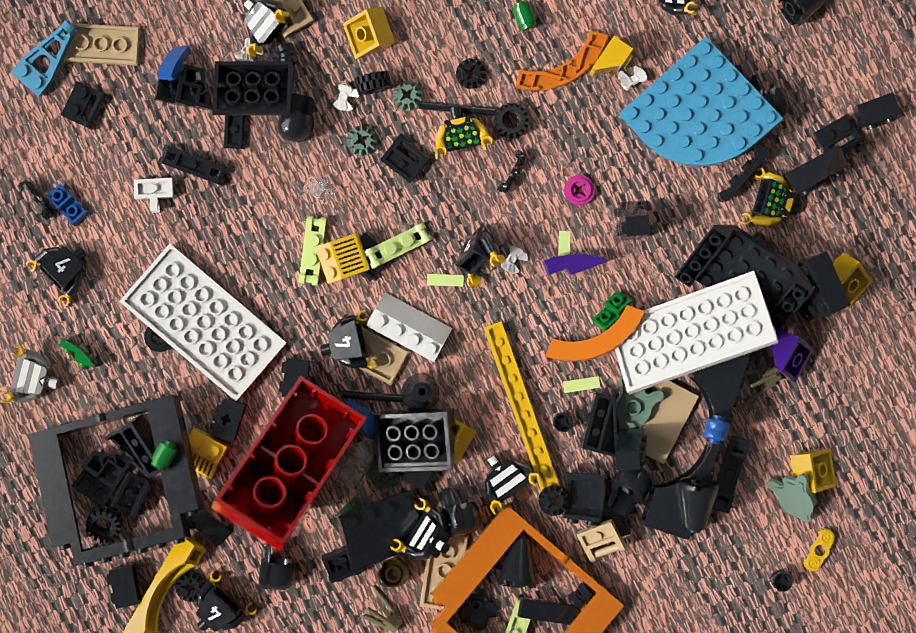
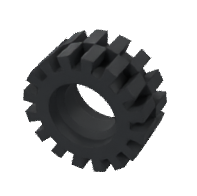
[355,71,392,95]
[494,103,529,139]
[85,504,123,543]

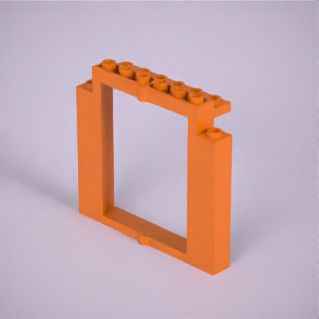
[430,505,624,633]

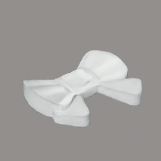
[235,38,263,61]
[618,66,647,91]
[333,83,360,111]
[501,246,528,274]

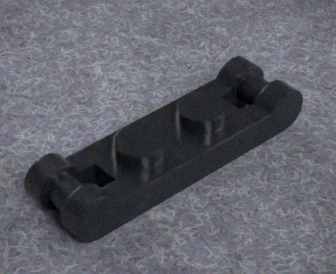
[158,144,229,186]
[717,146,769,203]

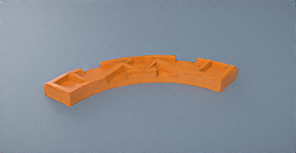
[515,30,609,91]
[545,305,645,362]

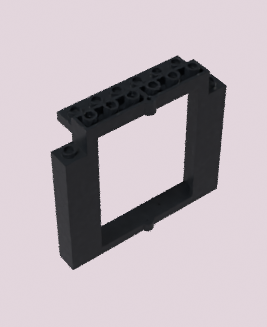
[28,395,204,568]

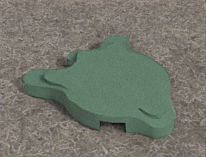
[616,376,665,429]
[767,473,816,522]

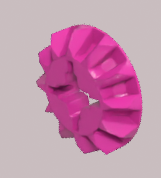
[564,175,595,205]

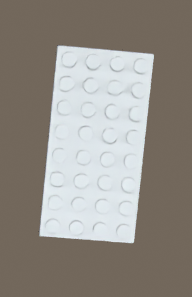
[119,244,287,401]
[615,271,778,394]

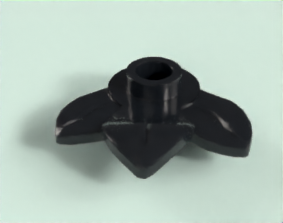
[460,594,498,630]

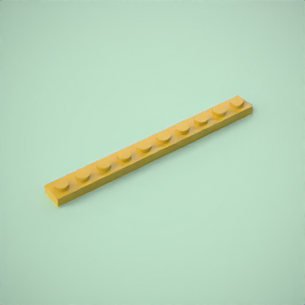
[484,321,560,507]

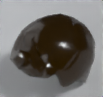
[377,557,410,588]

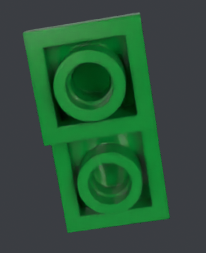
[592,290,632,332]
[59,339,97,369]

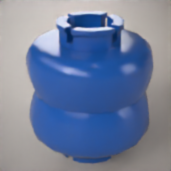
[703,415,730,445]

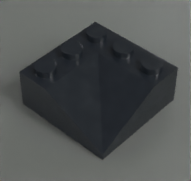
[784,145,847,196]
[798,251,851,321]

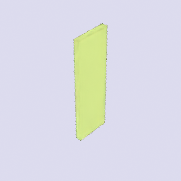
[558,231,571,256]
[427,274,464,287]
[563,376,600,393]

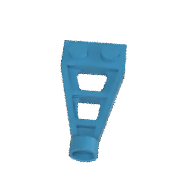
[10,20,78,97]

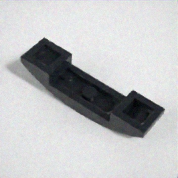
[712,435,751,514]
[162,491,231,546]

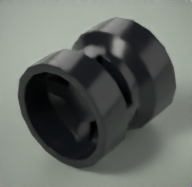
[275,43,298,65]
[552,412,573,432]
[770,570,793,592]
[568,582,594,610]

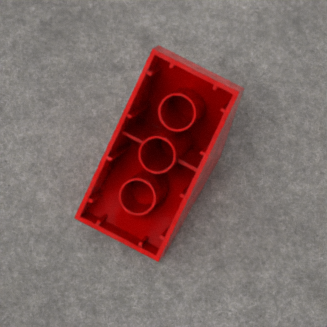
[211,376,366,551]

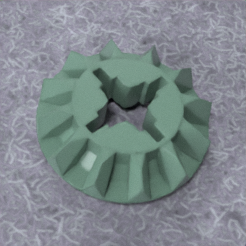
[392,81,423,111]
[346,125,377,156]

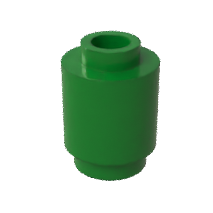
[512,1,536,31]
[151,440,178,471]

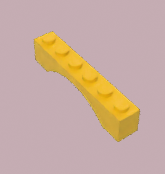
[123,537,206,633]

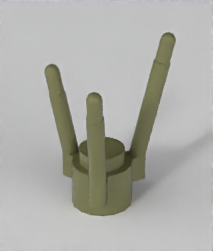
[743,366,781,406]
[362,586,402,633]

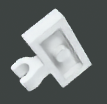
[134,178,174,213]

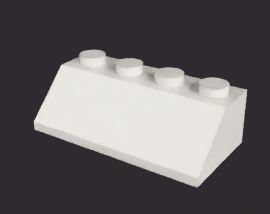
[366,292,452,362]

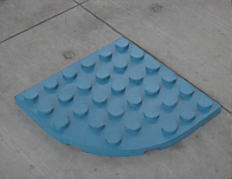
[619,36,783,167]

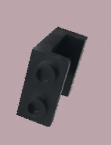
[562,472,608,526]

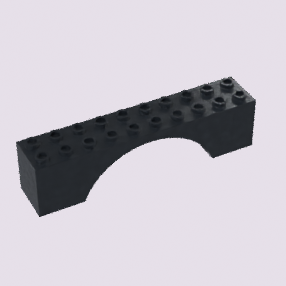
[640,354,751,541]

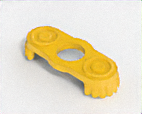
[803,528,834,571]

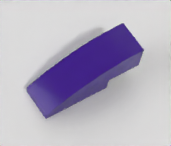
[543,254,606,276]

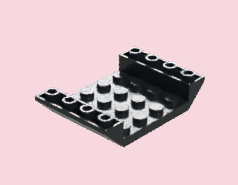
[674,224,814,334]

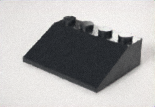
[212,61,295,115]
[373,408,456,472]
[334,490,419,571]

